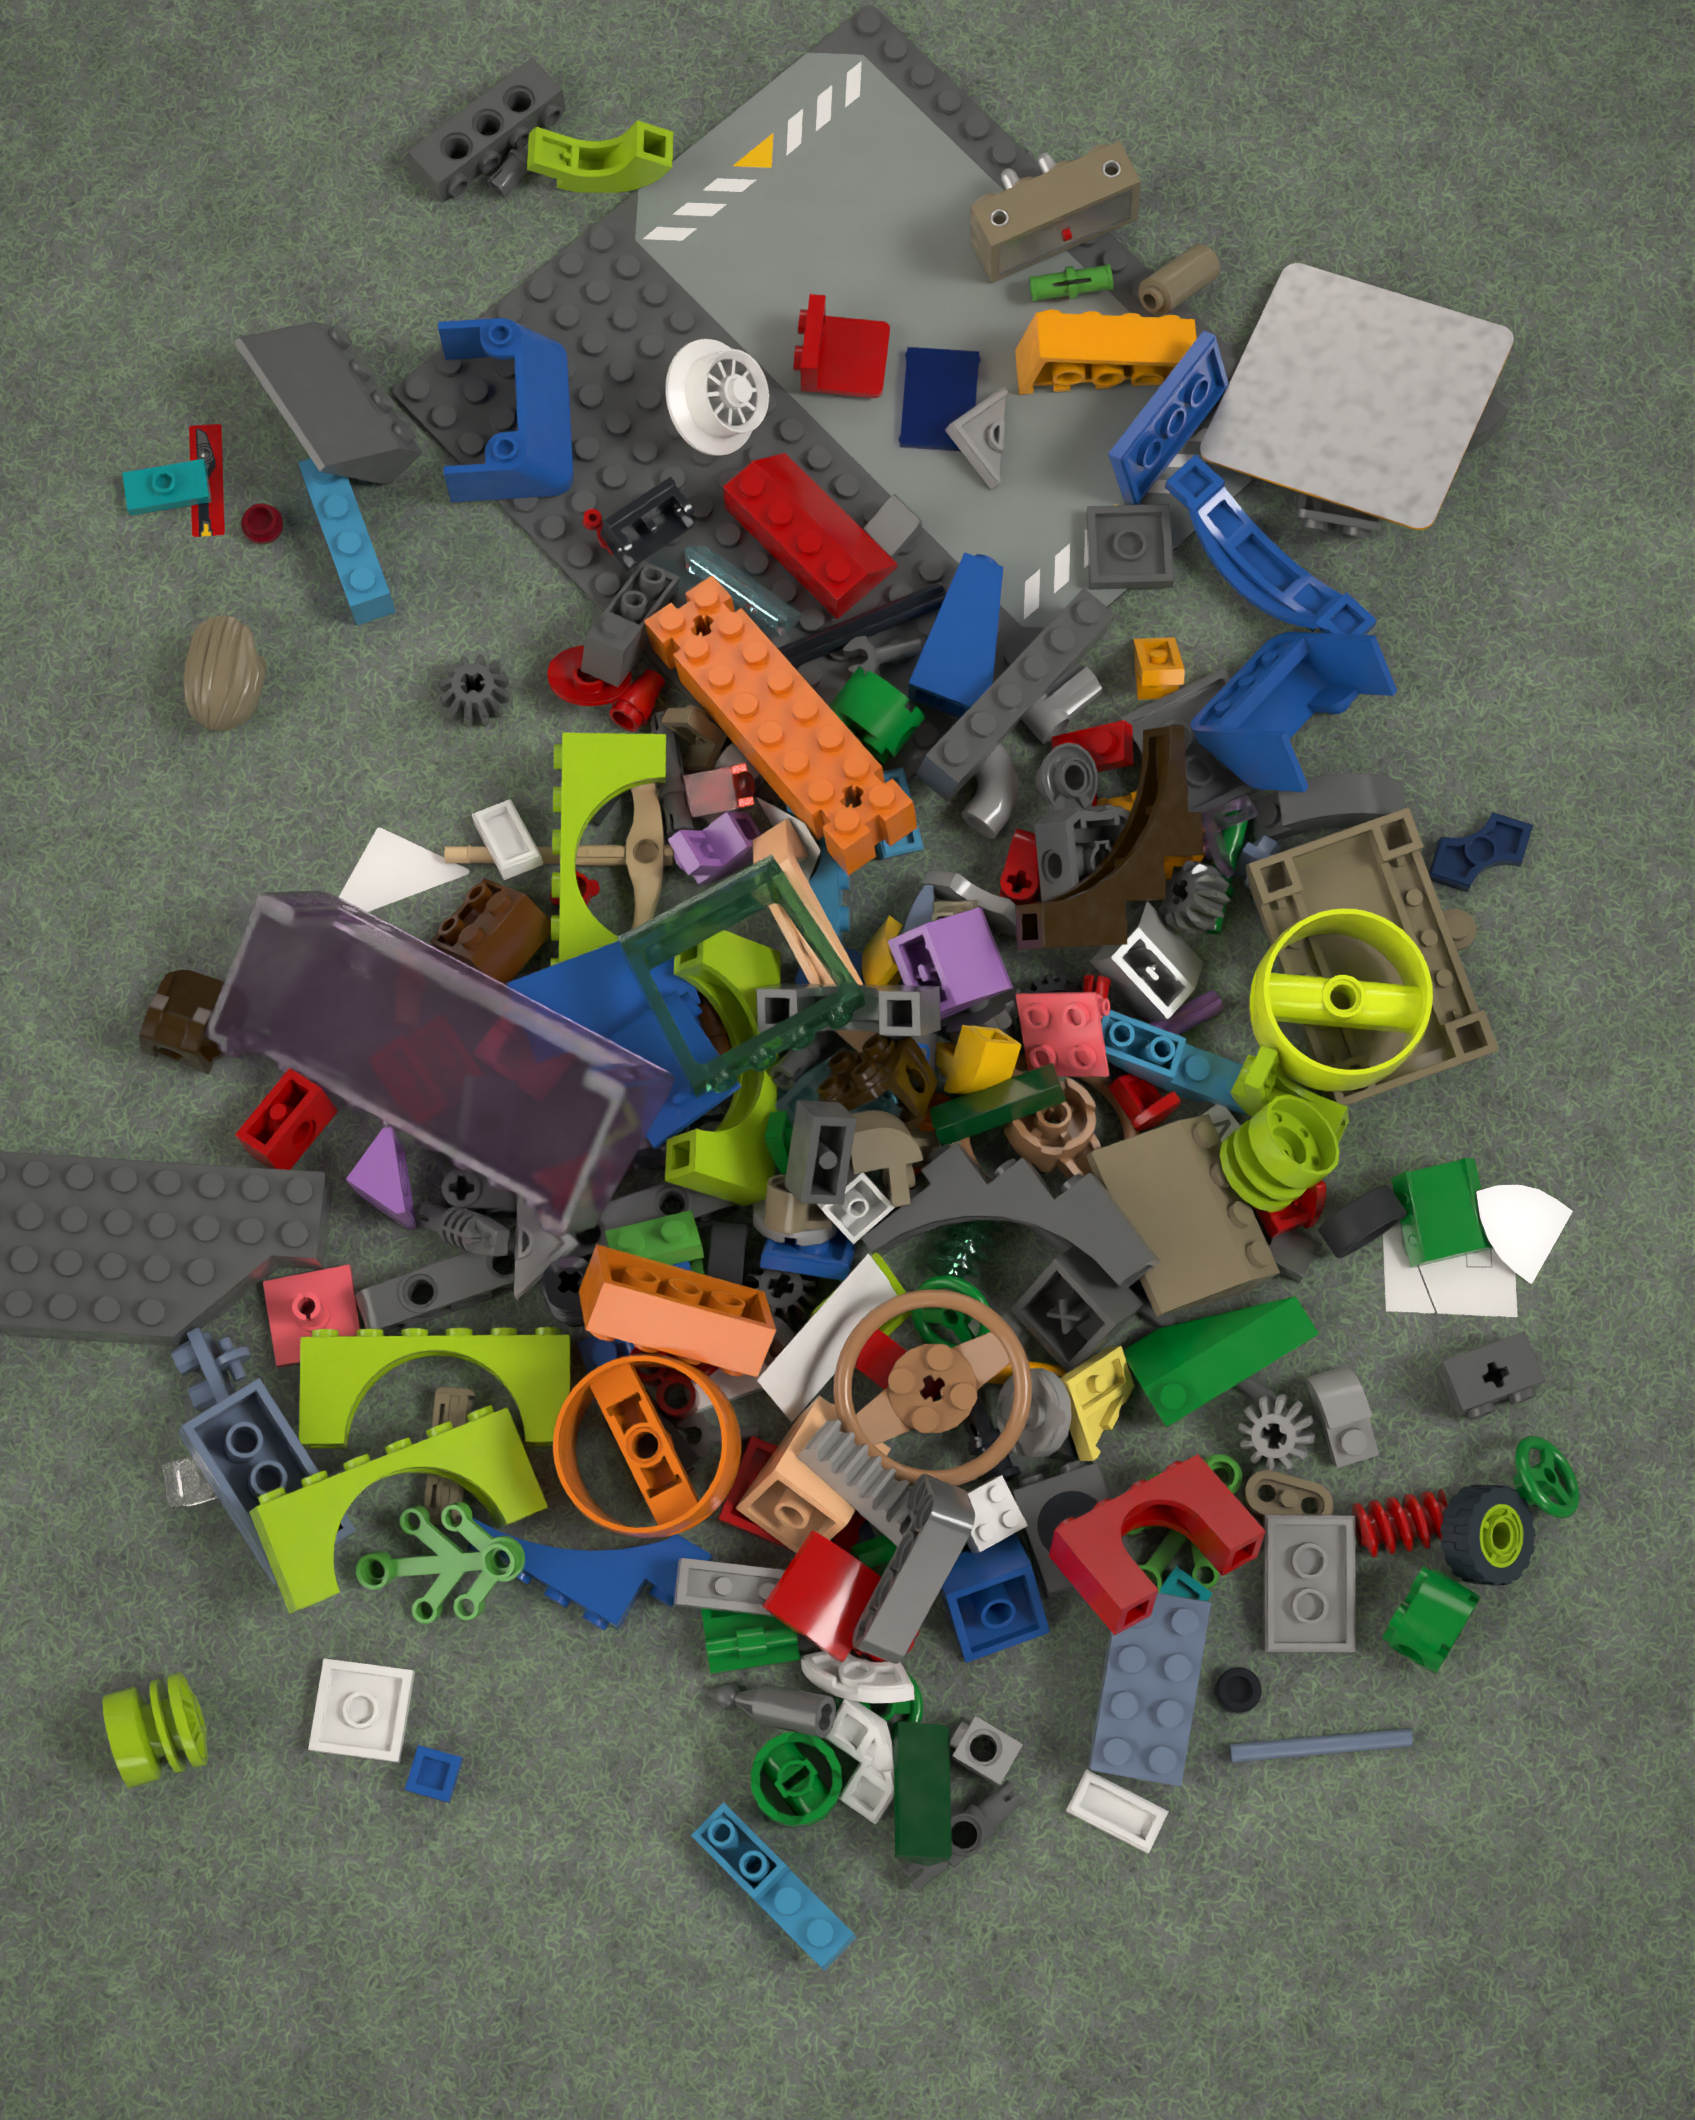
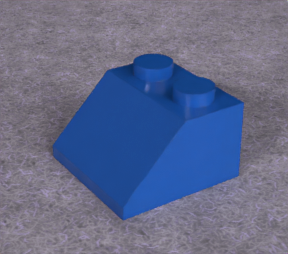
[940,1533,1050,1663]

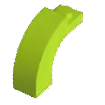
[527,120,674,193]
[1231,1045,1349,1145]

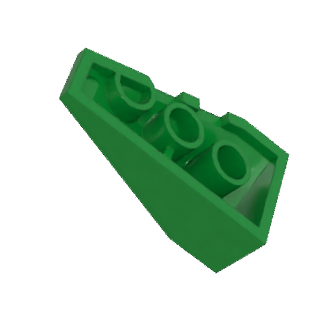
[1123,1296,1319,1427]

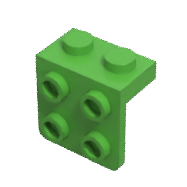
[605,1210,704,1274]

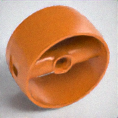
[553,1353,741,1538]

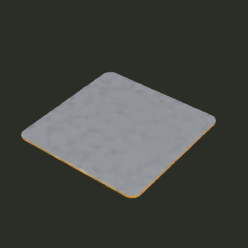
[1200,263,1514,530]

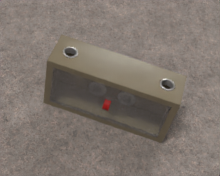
[970,140,1141,283]

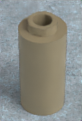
[1138,244,1220,316]

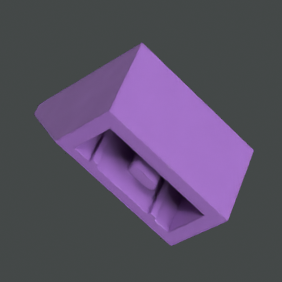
[888,907,1013,1020]

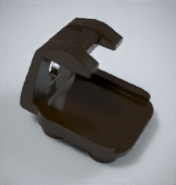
[139,969,245,1075]
[816,1033,938,1132]

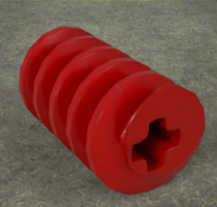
[1352,1488,1448,1558]

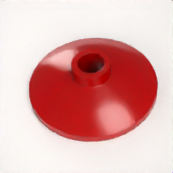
[547,645,631,706]

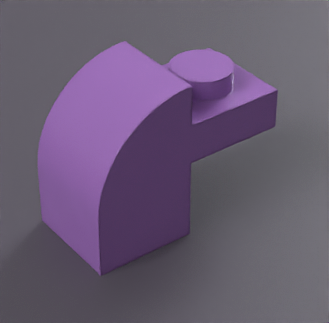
[668,811,761,885]

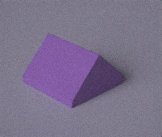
[346,1127,417,1230]

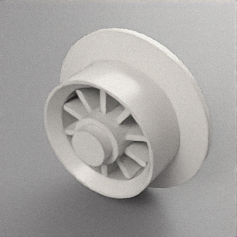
[666,339,769,456]

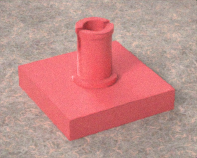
[263,1264,361,1368]

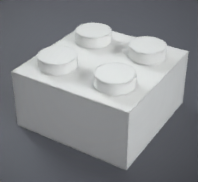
[817,1167,895,1244]
[966,1475,1028,1553]

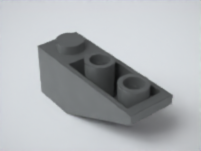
[581,561,680,687]

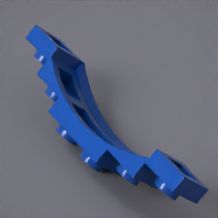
[1165,454,1377,635]

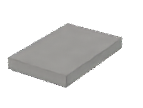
[1263,1514,1355,1652]

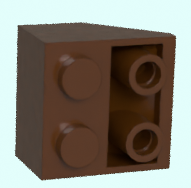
[430,878,551,992]

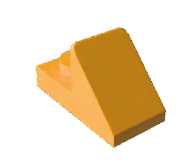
[1133,637,1185,700]

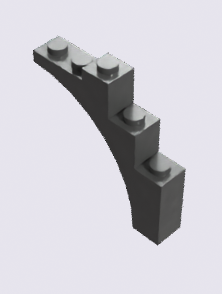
[861,1143,1161,1289]

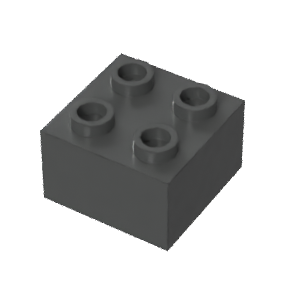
[1010,1245,1144,1373]

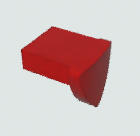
[1108,1073,1181,1131]
[1253,1180,1326,1238]

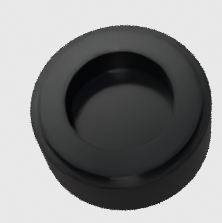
[1215,1667,1262,1714]

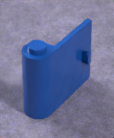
[591,989,742,1149]

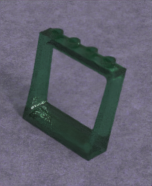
[617,854,866,1098]

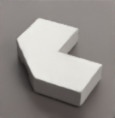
[824,1699,894,1825]

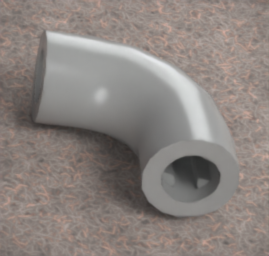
[961,744,1019,839]

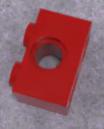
[235,1068,338,1170]

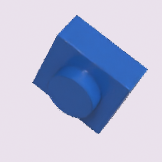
[405,1745,463,1803]

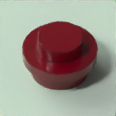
[241,503,283,545]

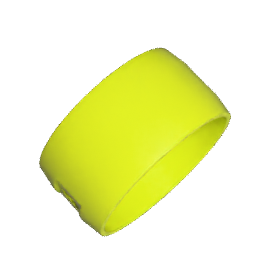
[1249,908,1433,1092]

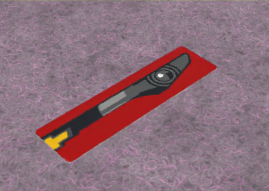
[189,424,225,537]

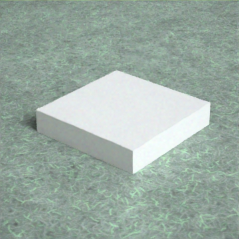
[308,1658,415,1763]

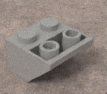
[1089,901,1203,1023]

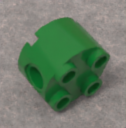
[829,667,925,765]
[1382,1566,1481,1675]
[750,1732,842,1829]

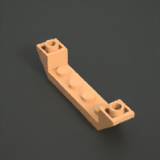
[752,819,877,1053]

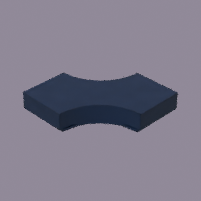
[1429,812,1533,892]

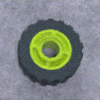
[1440,1484,1536,1586]

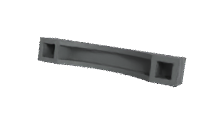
[916,588,1116,802]

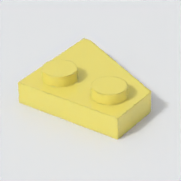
[1059,1346,1134,1461]

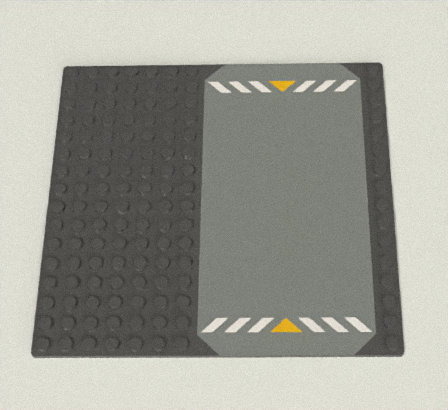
[393,5,1257,782]

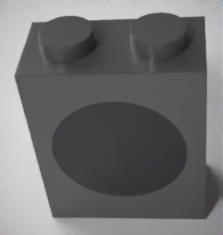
[1012,1460,1132,1599]

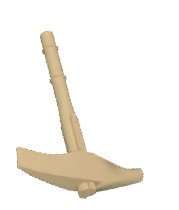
[444,783,674,936]

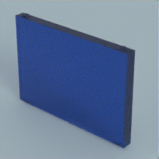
[898,347,981,451]

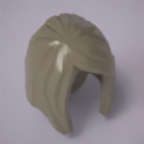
[183,615,267,731]

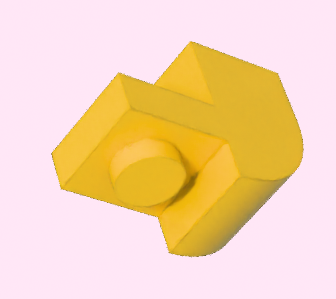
[936,1025,1022,1094]

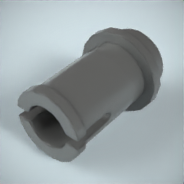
[486,146,534,199]

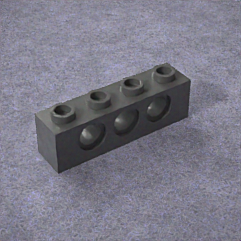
[408,58,565,203]

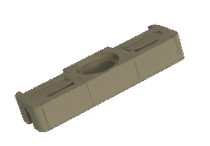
[424,1387,477,1528]

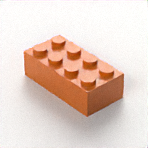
[579,1244,776,1377]

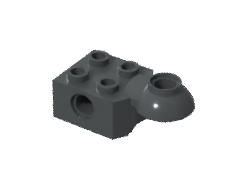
[1034,743,1130,901]

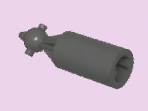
[707,1681,836,1738]

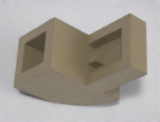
[849,1110,923,1207]

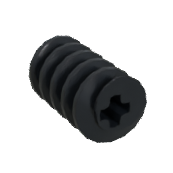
[541,1256,589,1327]

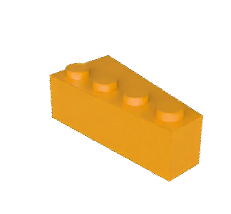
[1015,309,1197,395]

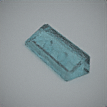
[684,545,802,637]

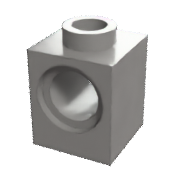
[950,1716,1023,1787]

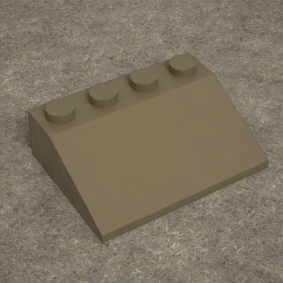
[1086,1114,1280,1317]

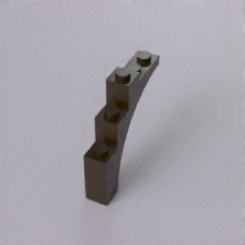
[1015,726,1204,950]

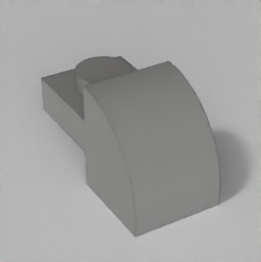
[1305,1365,1379,1468]

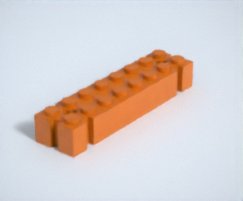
[644,575,918,876]

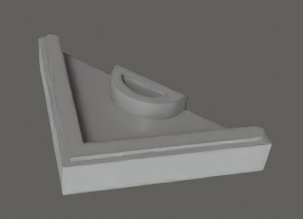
[945,387,1008,490]
[514,1186,579,1302]

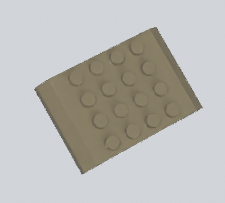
[1246,807,1499,1106]

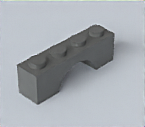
[757,983,941,1036]

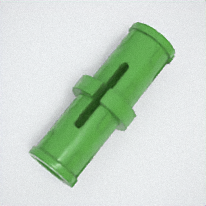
[1029,264,1113,302]

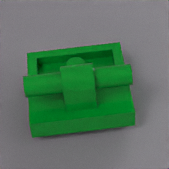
[701,1609,800,1675]

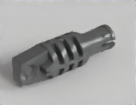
[417,1202,509,1256]

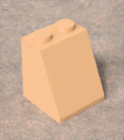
[736,1396,891,1554]

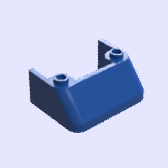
[438,318,574,502]
[1190,632,1397,792]

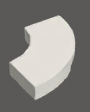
[801,1651,915,1703]

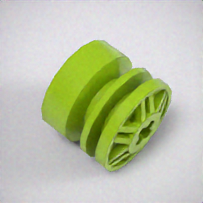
[1219,1095,1340,1212]
[102,1672,208,1788]

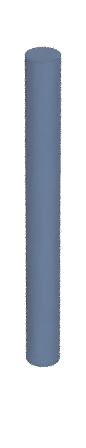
[1229,1728,1413,1763]

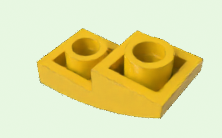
[861,915,903,985]

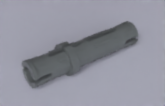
[649,711,694,837]

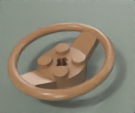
[960,1053,1141,1182]
[834,1289,1032,1486]

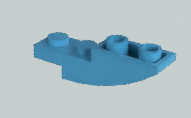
[1101,1010,1246,1115]
[691,1802,857,1971]

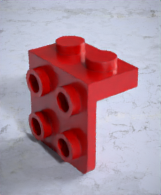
[793,294,890,398]

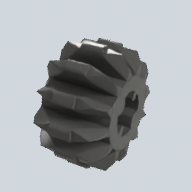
[439,654,511,728]
[1158,860,1231,936]
[745,1260,818,1327]

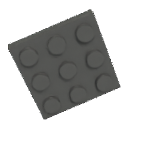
[1119,668,1260,819]

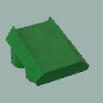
[1390,1157,1493,1268]

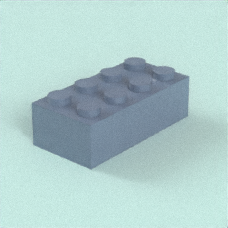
[178,1378,356,1585]
[1088,1592,1211,1787]

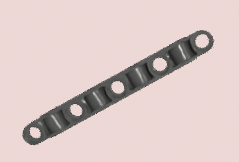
[355,1182,740,1336]

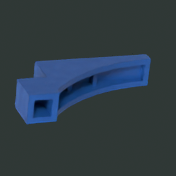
[467,1518,713,1631]

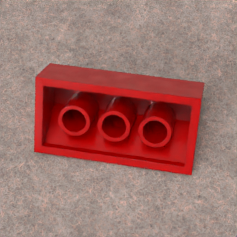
[723,453,898,620]

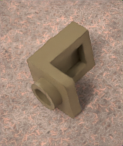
[661,705,727,771]

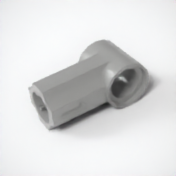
[1021,663,1102,744]

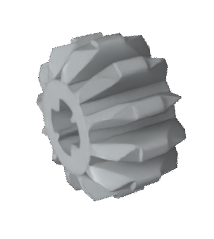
[1238,1394,1315,1471]

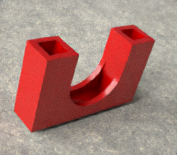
[1049,1454,1265,1636]

